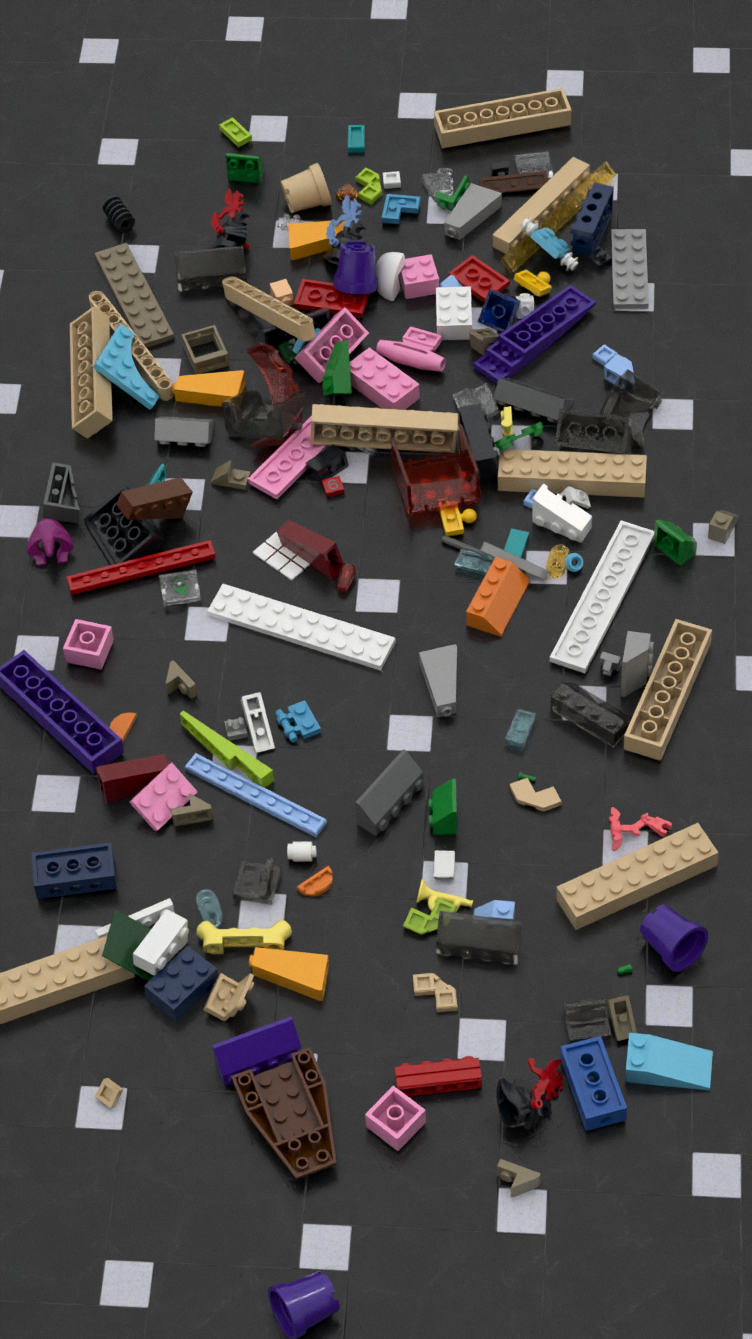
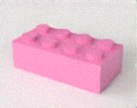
[295,308,369,383]
[350,347,420,410]

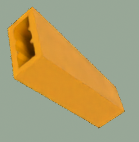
[288,221,352,260]
[172,370,246,409]
[249,947,329,1001]

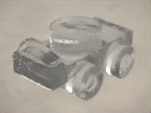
[277,214,303,231]

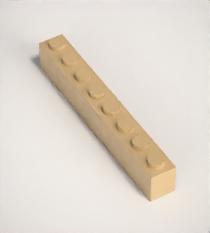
[493,157,590,255]

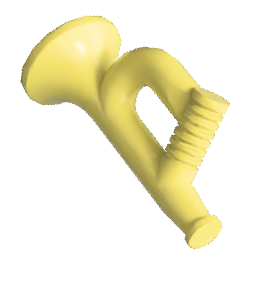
[416,879,473,920]

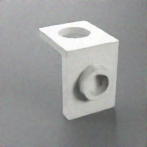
[560,486,591,509]
[433,851,455,878]

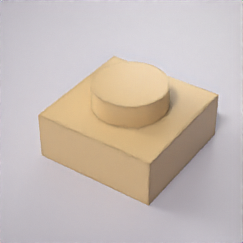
[95,1078,124,1108]

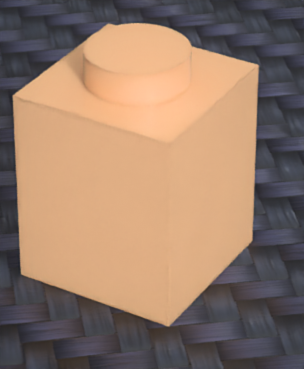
[270,279,294,306]

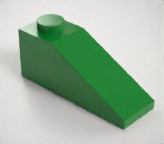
[322,340,352,396]

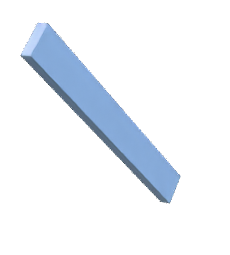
[185,753,327,837]

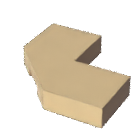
[509,778,562,812]
[413,973,458,1012]

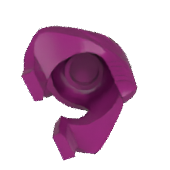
[26,518,74,566]

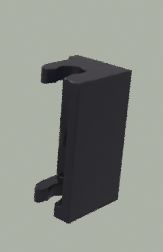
[306,444,349,485]

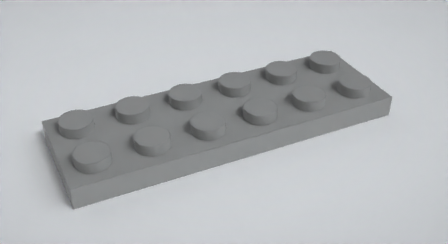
[611,229,649,309]

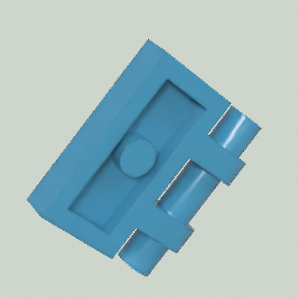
[275,700,321,743]

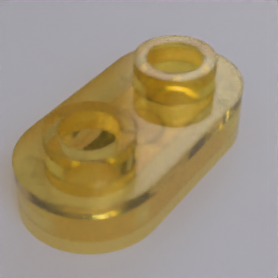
[546,544,570,578]

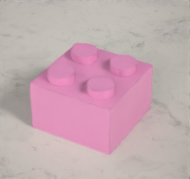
[399,254,439,299]
[63,619,114,670]
[365,1086,426,1151]

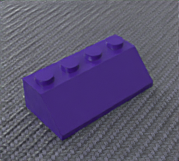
[212,1016,302,1086]

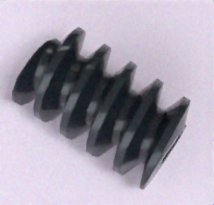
[102,196,135,232]

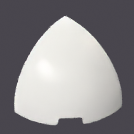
[375,252,406,301]

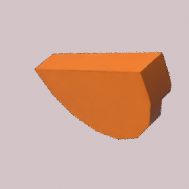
[109,712,137,743]
[297,865,333,897]

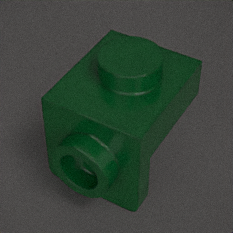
[277,338,299,366]

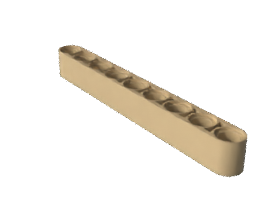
[222,277,316,341]
[89,291,174,401]

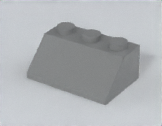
[154,416,215,447]
[621,631,654,697]

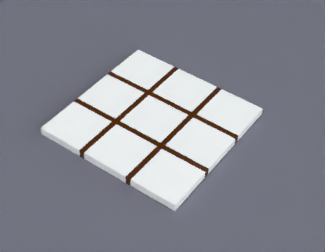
[253,532,310,581]

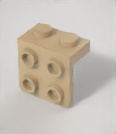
[203,973,254,1022]

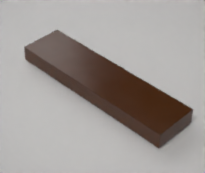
[479,171,548,193]

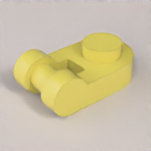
[501,406,513,437]

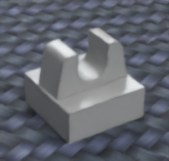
[600,651,622,676]
[224,717,248,741]

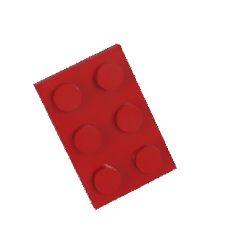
[448,255,510,304]

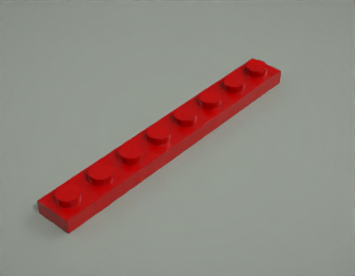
[67,540,216,595]

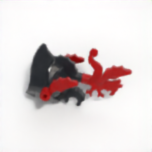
[209,188,250,255]
[496,1058,564,1131]

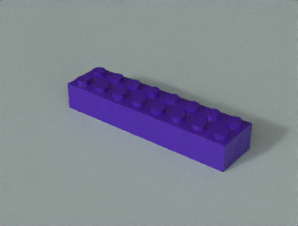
[0,650,124,775]

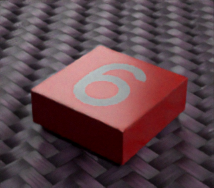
[322,476,344,497]

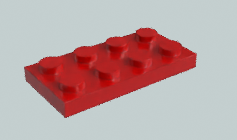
[294,279,370,318]

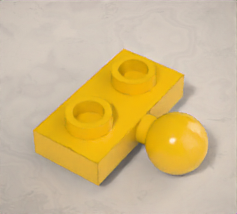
[514,270,552,297]
[439,501,477,536]

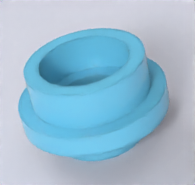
[565,553,583,572]

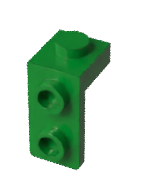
[435,176,470,211]

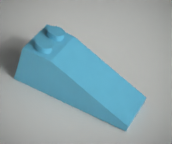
[625,1033,713,1090]

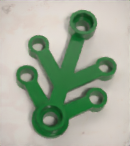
[495,422,544,451]

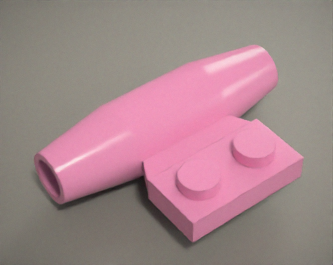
[376,326,446,372]

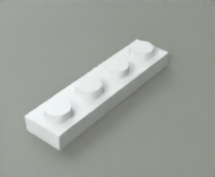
[95,898,175,939]

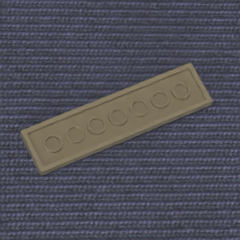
[95,243,174,348]

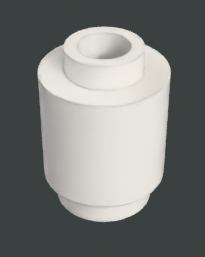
[287,842,317,862]

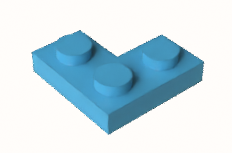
[382,194,421,224]

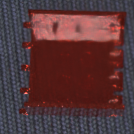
[390,424,481,516]

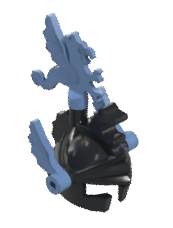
[323,195,366,265]

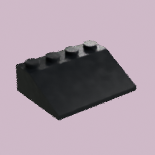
[83,484,167,565]

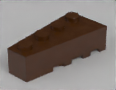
[116,477,193,520]

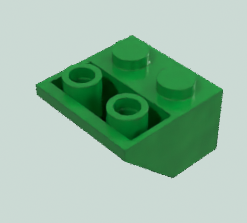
[225,153,265,183]

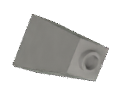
[444,183,502,240]
[419,644,457,718]

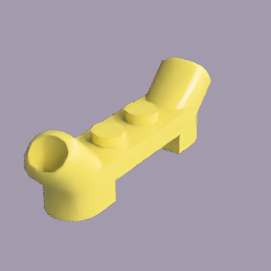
[196,920,292,954]

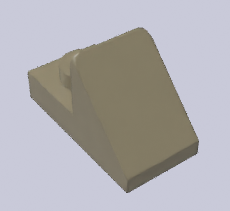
[469,328,499,355]
[211,460,251,490]
[166,660,197,699]
[171,793,213,827]
[608,995,637,1041]
[497,1159,541,1197]

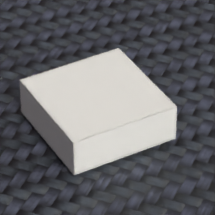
[383,171,401,189]

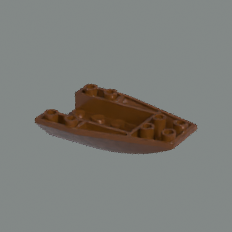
[231,1047,337,1179]

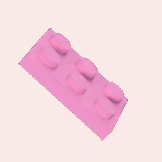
[130,763,197,831]

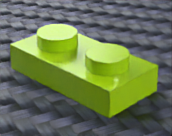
[219,117,252,147]

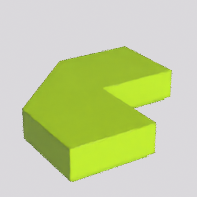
[355,168,382,205]
[403,897,457,935]

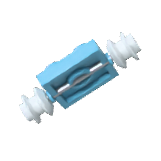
[520,218,578,271]

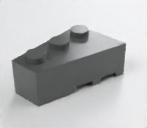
[42,462,80,524]

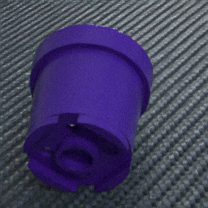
[333,241,378,294]
[640,905,708,972]
[268,1271,340,1339]

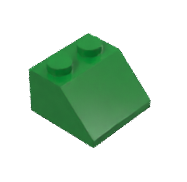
[654,520,697,566]
[429,779,457,835]

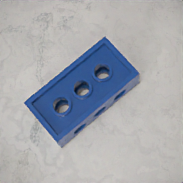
[560,1036,627,1131]

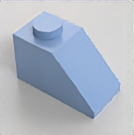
[604,354,635,394]
[472,900,515,932]

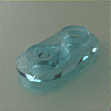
[196,889,223,927]

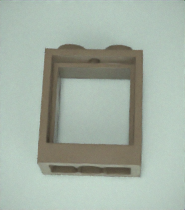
[181,325,229,375]

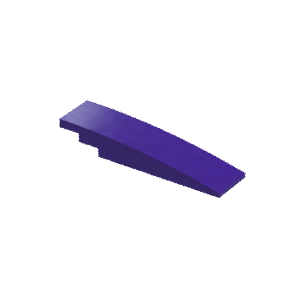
[473,285,596,384]

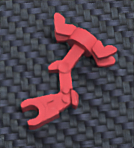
[609,807,672,851]

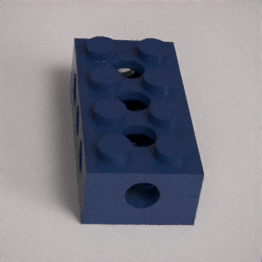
[570,182,614,257]
[31,842,117,899]

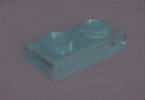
[455,549,495,575]
[505,709,536,748]

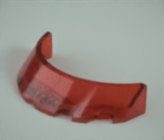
[247,342,302,448]

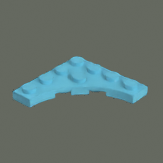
[93,323,159,410]

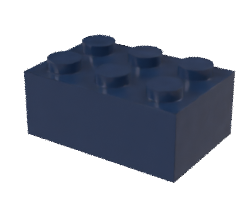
[144,946,218,1022]

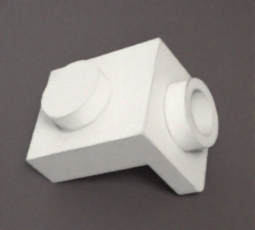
[516,293,534,319]

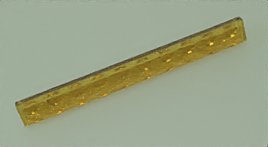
[500,161,616,273]

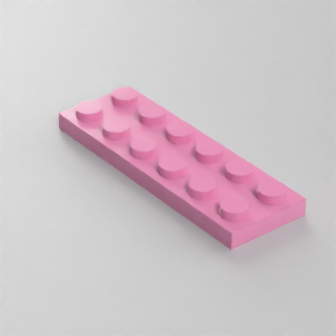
[248,416,331,499]

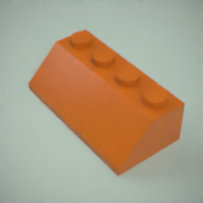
[466,557,530,637]

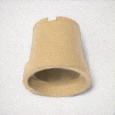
[281,163,332,213]

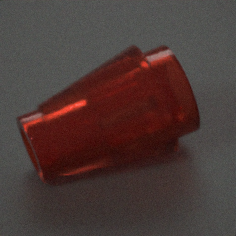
[337,563,356,592]

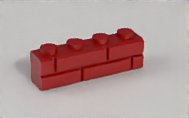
[395,1056,482,1096]

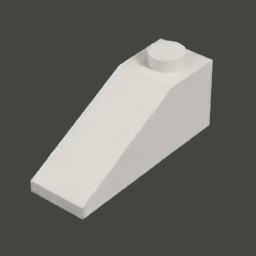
[241,692,275,753]

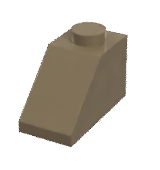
[708,510,739,544]

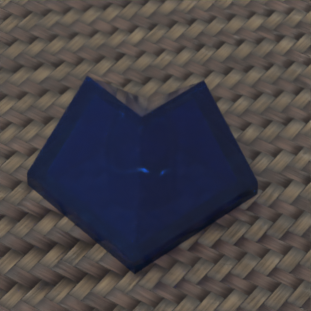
[477,289,521,332]

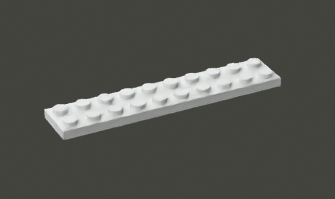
[550,521,655,673]
[207,584,396,671]

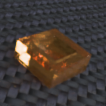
[336,183,359,202]

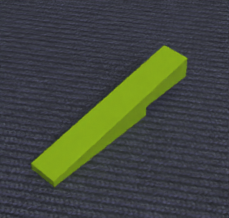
[180,711,274,788]

